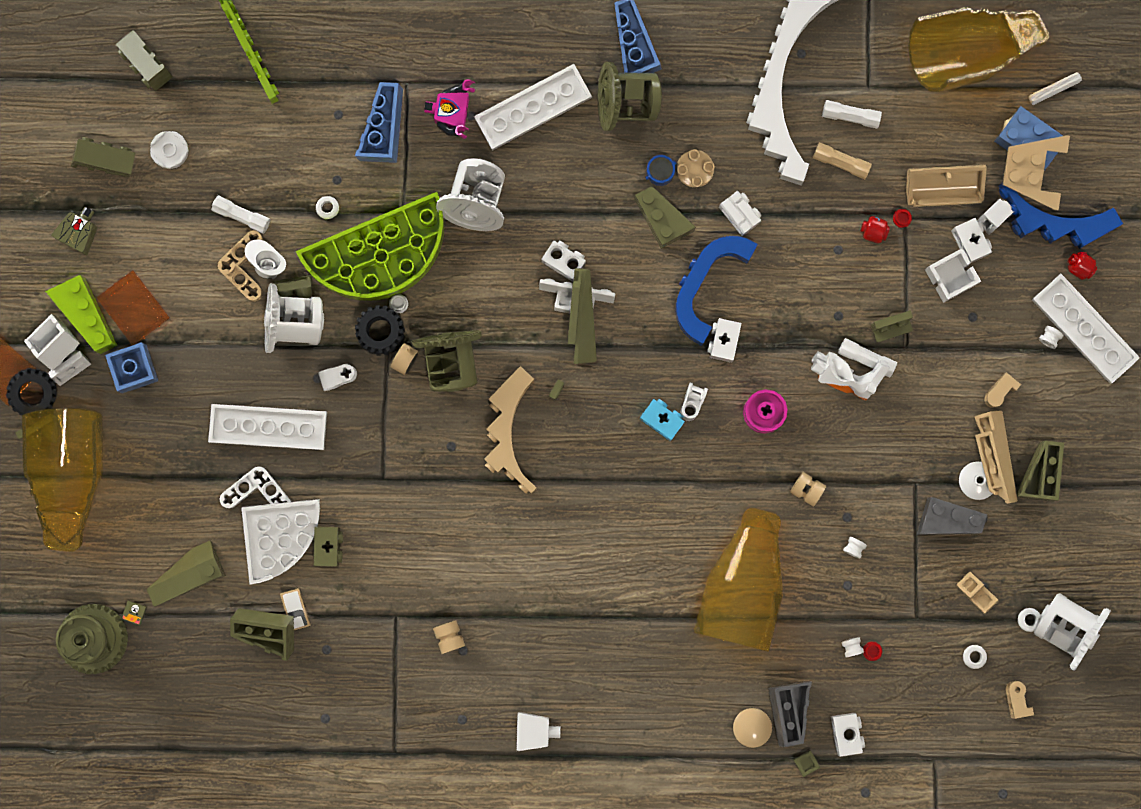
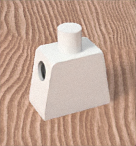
[517,712,560,751]

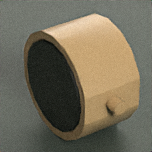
[391,343,419,376]

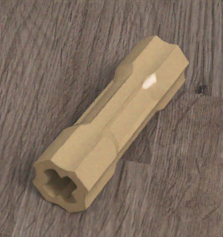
[813,142,872,180]

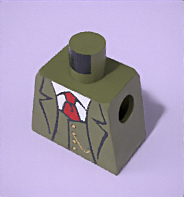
[51,207,97,256]

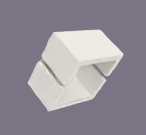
[925,248,981,303]
[24,314,80,371]

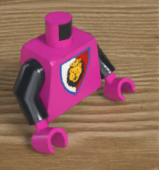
[424,79,475,139]

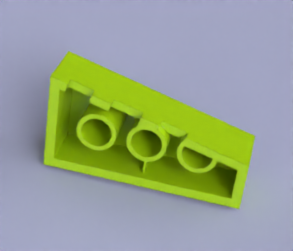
[45,275,117,354]

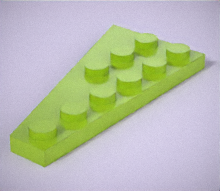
[219,0,279,104]

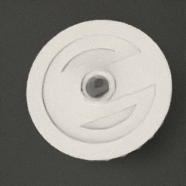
[436,159,505,231]
[264,283,324,353]
[1034,593,1111,671]

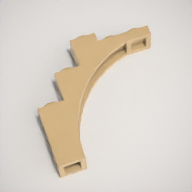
[484,366,537,494]

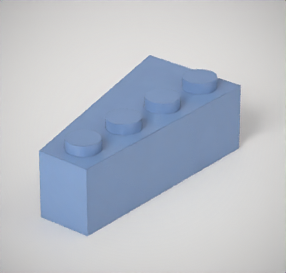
[614,0,662,73]
[355,82,403,163]

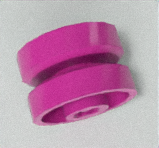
[743,389,788,434]

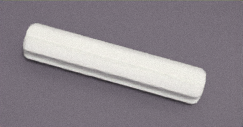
[1028,72,1082,105]

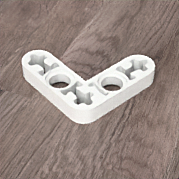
[220,467,291,508]

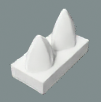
[48,350,91,386]

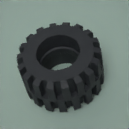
[355,305,405,356]
[6,368,57,418]

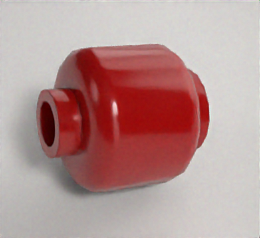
[860,216,890,244]
[1067,251,1097,280]

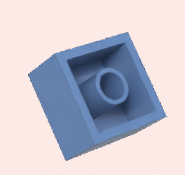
[105,342,158,393]

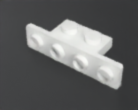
[539,279,615,313]

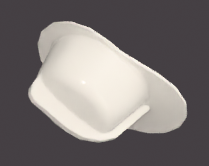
[244,240,286,279]

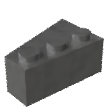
[917,497,987,535]
[768,681,812,747]

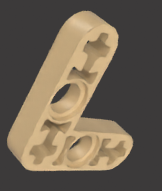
[218,230,264,302]

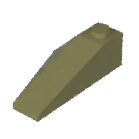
[147,540,226,607]

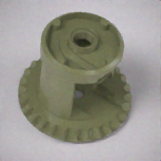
[598,62,662,131]
[412,330,482,392]
[56,604,128,674]

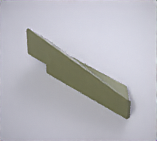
[568,268,597,364]

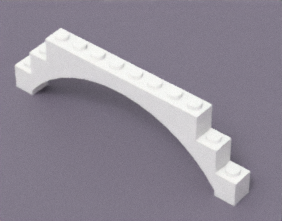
[746,0,838,185]

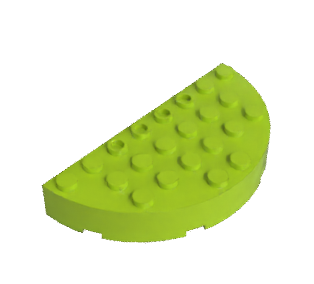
[296,192,445,301]

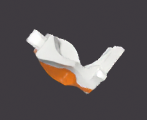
[811,351,890,401]

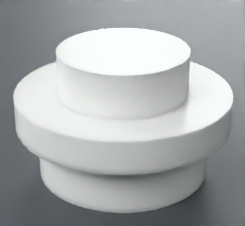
[389,294,408,313]

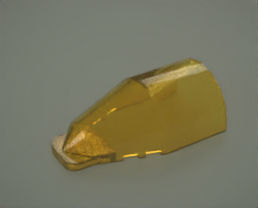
[908,7,1049,92]
[22,408,103,552]
[694,508,783,652]

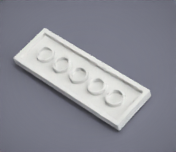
[474,64,592,151]
[1032,274,1140,384]
[208,404,327,450]

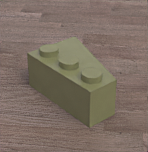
[71,137,135,177]

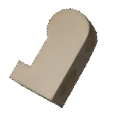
[984,372,1021,408]
[1006,681,1034,719]

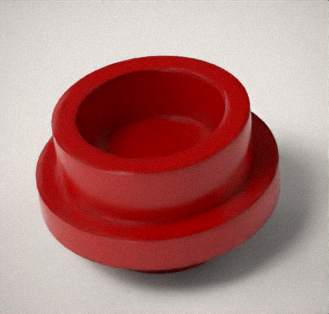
[893,209,912,228]
[863,642,882,661]

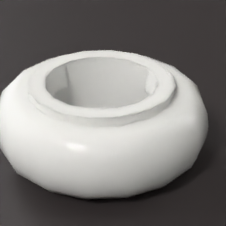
[316,196,339,219]
[1018,608,1041,632]
[963,645,987,669]

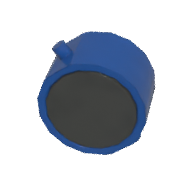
[645,155,676,186]

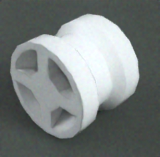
[1039,326,1064,349]
[843,537,867,559]
[841,637,864,657]

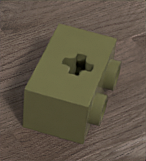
[314,527,343,567]

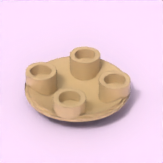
[676,149,715,188]
[733,708,772,748]

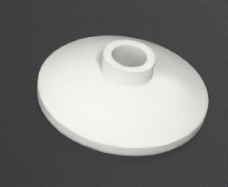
[959,462,993,500]

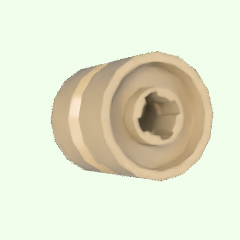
[790,472,826,507]
[433,620,465,654]

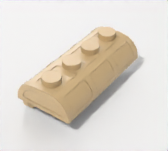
[906,165,987,207]

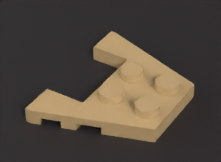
[1003,135,1070,211]

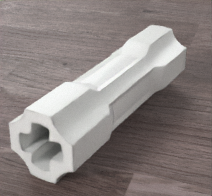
[822,100,882,129]
[211,196,270,234]
[838,338,897,378]

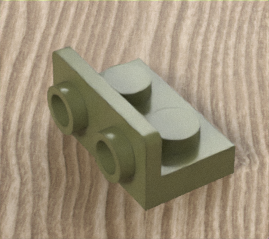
[871,310,913,343]

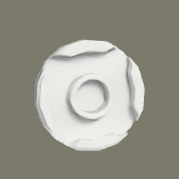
[150,131,189,169]

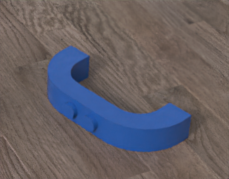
[675,236,758,346]

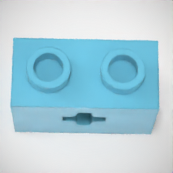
[640,399,685,442]

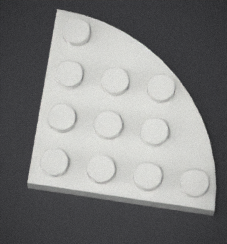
[242,499,320,584]

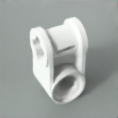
[318,364,357,391]
[681,382,708,421]

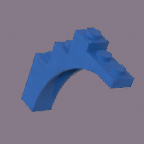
[998,182,1123,249]

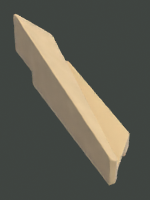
[975,411,1018,504]

